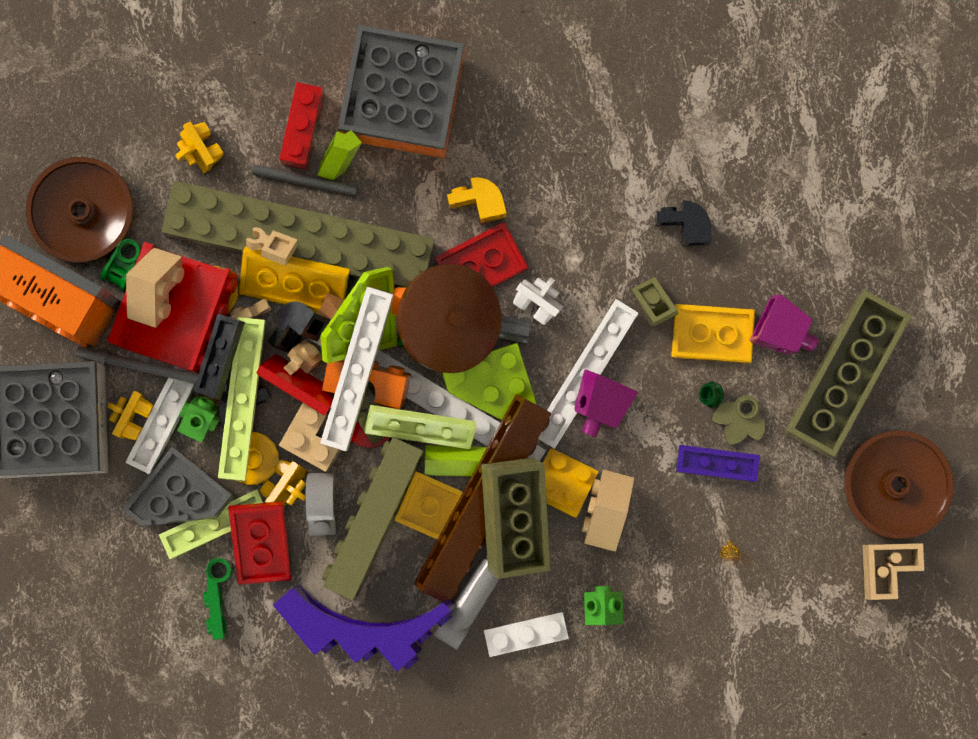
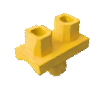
[175,121,224,174]
[107,391,154,441]
[260,459,308,507]

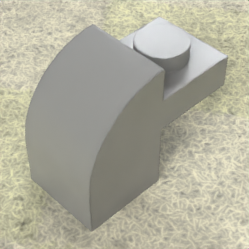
[306,473,337,536]

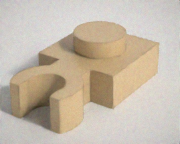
[246,227,298,265]
[228,298,272,320]

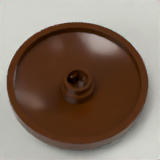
[26,157,134,264]
[397,264,501,373]
[844,430,954,539]

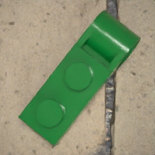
[203,558,234,640]

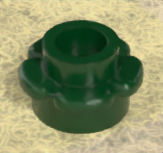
[699,381,724,408]

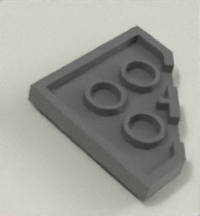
[122,447,234,528]

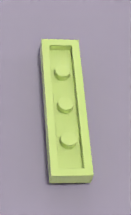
[364,405,477,449]
[159,489,264,559]

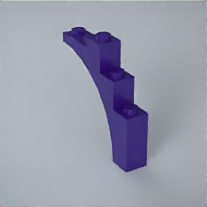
[273,584,455,671]

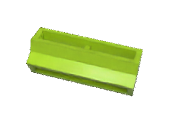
[317,130,362,180]
[425,445,487,476]

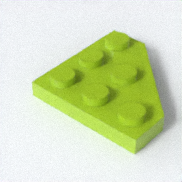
[321,267,397,364]
[442,342,537,420]

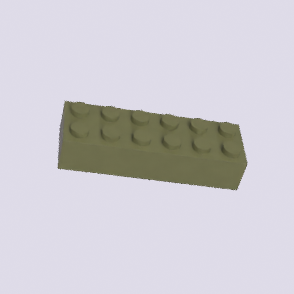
[783,290,911,459]
[322,437,425,601]

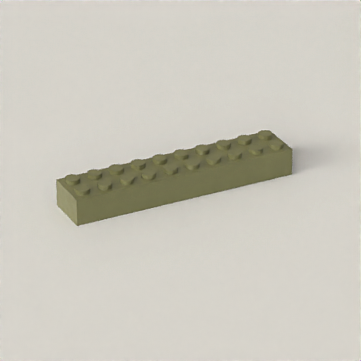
[161,181,435,288]

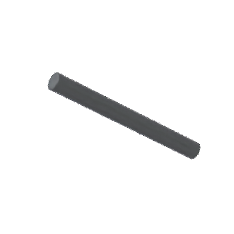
[252,165,358,197]

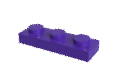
[676,445,760,482]

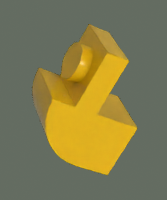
[447,177,506,223]

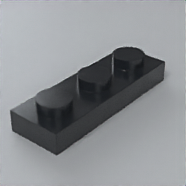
[193,314,245,400]

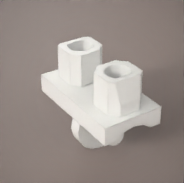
[513,278,564,325]

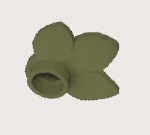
[712,395,765,445]

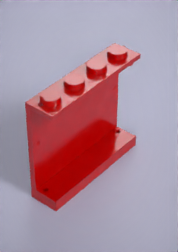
[107,242,238,374]

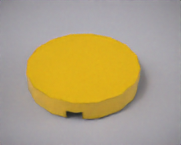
[239,432,279,485]

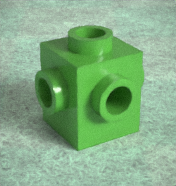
[177,396,220,443]
[584,586,623,625]

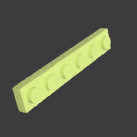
[218,317,266,482]

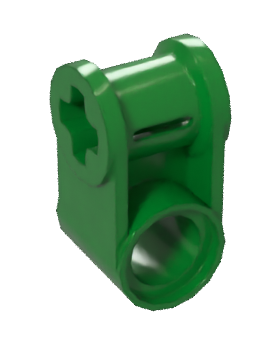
[100,239,142,292]

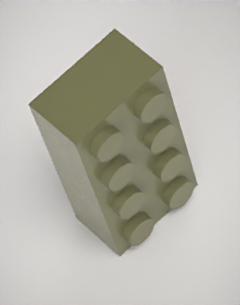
[481,458,551,579]

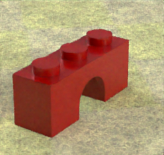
[279,82,325,170]

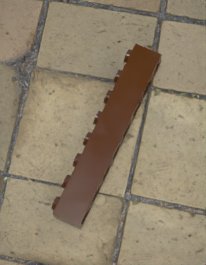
[414,394,552,602]

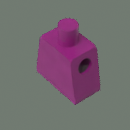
[749,294,819,355]
[574,369,638,438]

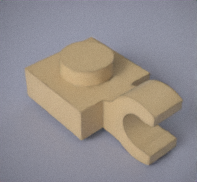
[284,339,322,375]

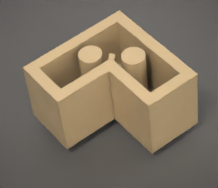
[126,248,184,328]
[279,403,341,473]
[582,470,634,552]
[863,543,924,600]

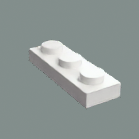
[484,612,569,657]

